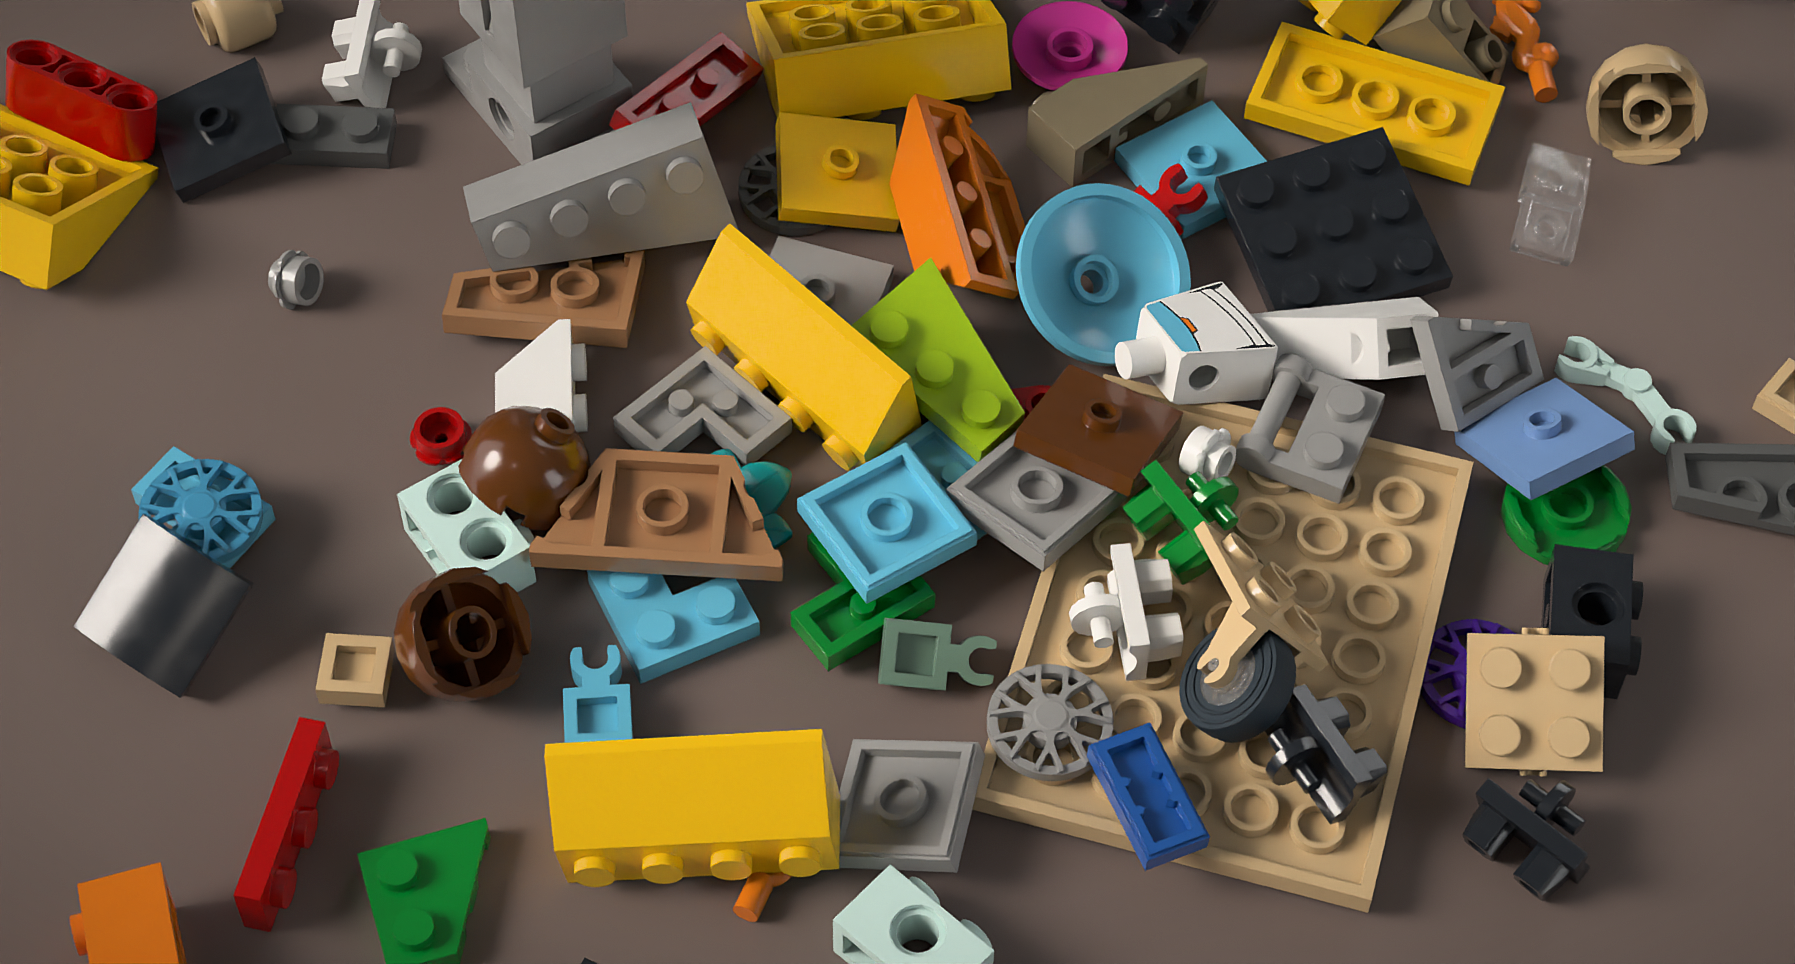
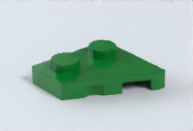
[357,818,491,964]

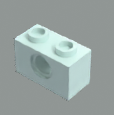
[833,865,994,964]

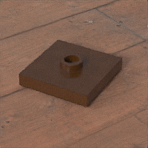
[1013,364,1183,497]

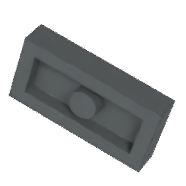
[272,104,397,169]

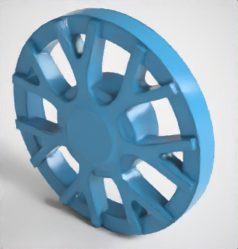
[138,459,263,564]

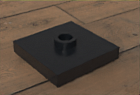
[156,57,292,203]

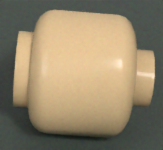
[192,0,283,53]

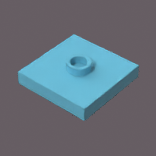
[1114,100,1267,239]
[797,442,977,604]

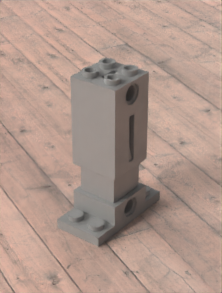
[442,0,633,165]

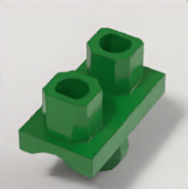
[1123,460,1239,585]

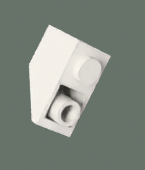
[495,319,588,432]

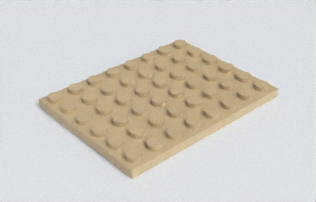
[972,374,1474,913]

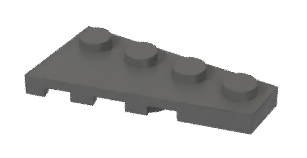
[1665,443,1795,536]

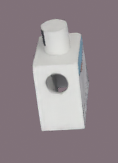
[1115,282,1278,405]

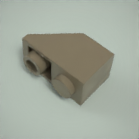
[1373,0,1509,85]

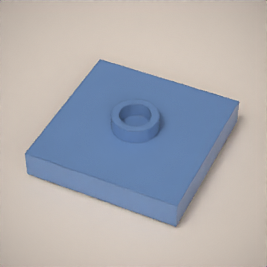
[1454,378,1635,500]

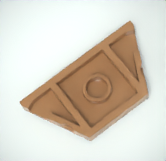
[529,448,783,581]

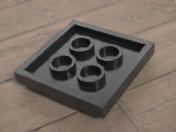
[1214,127,1453,312]

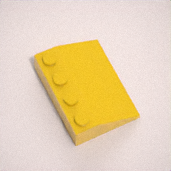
[746,0,1011,120]
[0,104,159,290]

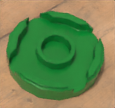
[1500,465,1632,565]

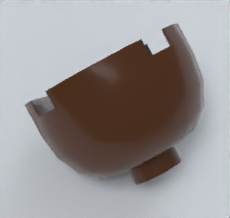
[458,406,591,531]
[394,567,532,702]

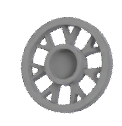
[986,664,1114,781]

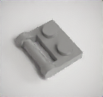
[1235,353,1385,504]

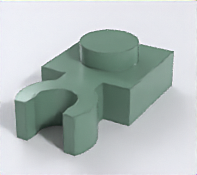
[878,618,997,691]

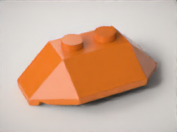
[889,93,1026,299]

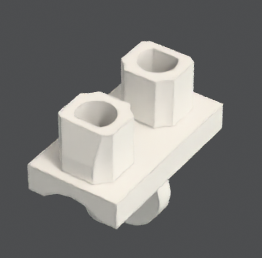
[322,0,422,108]
[1069,543,1183,681]

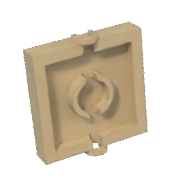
[1465,628,1605,776]

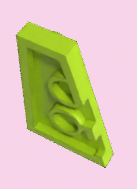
[851,258,1025,462]

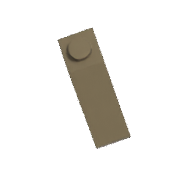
[1026,57,1208,187]

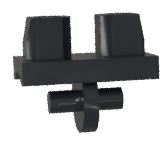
[1265,684,1387,825]
[1463,778,1590,901]

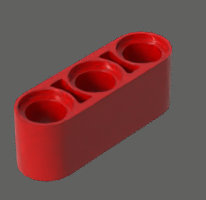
[5,39,158,162]

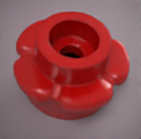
[410,407,472,466]

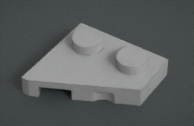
[1410,316,1544,432]

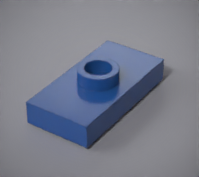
[1087,722,1210,871]

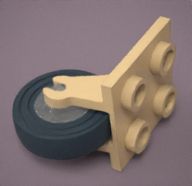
[1179,521,1329,743]

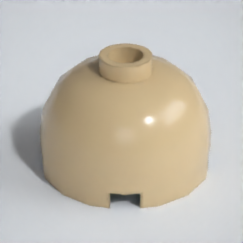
[1586,43,1708,165]

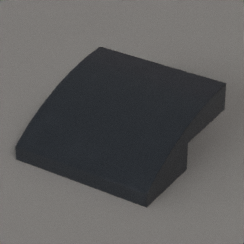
[74,514,254,698]

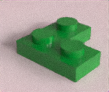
[790,532,935,672]

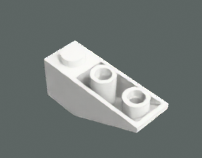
[1250,297,1438,380]

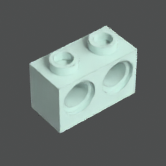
[397,459,536,592]

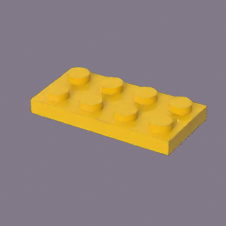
[1244,22,1505,186]

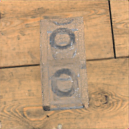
[1509,143,1591,267]

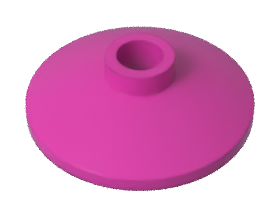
[1012,1,1128,91]

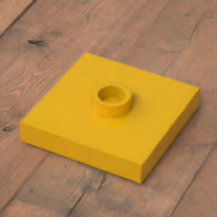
[775,112,900,232]

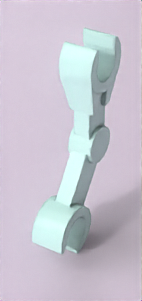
[1554,336,1696,455]

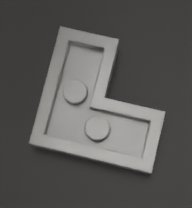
[613,346,792,466]

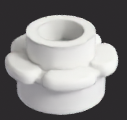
[1179,426,1236,481]

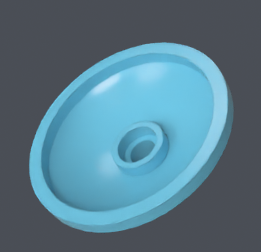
[1016,183,1191,366]

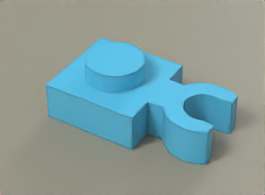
[563,645,633,743]

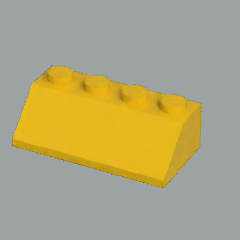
[686,224,922,471]
[544,729,840,887]

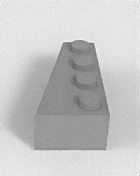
[463,102,738,272]

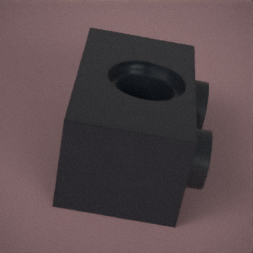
[1541,544,1643,699]

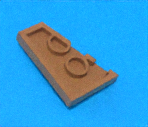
[442,249,646,348]

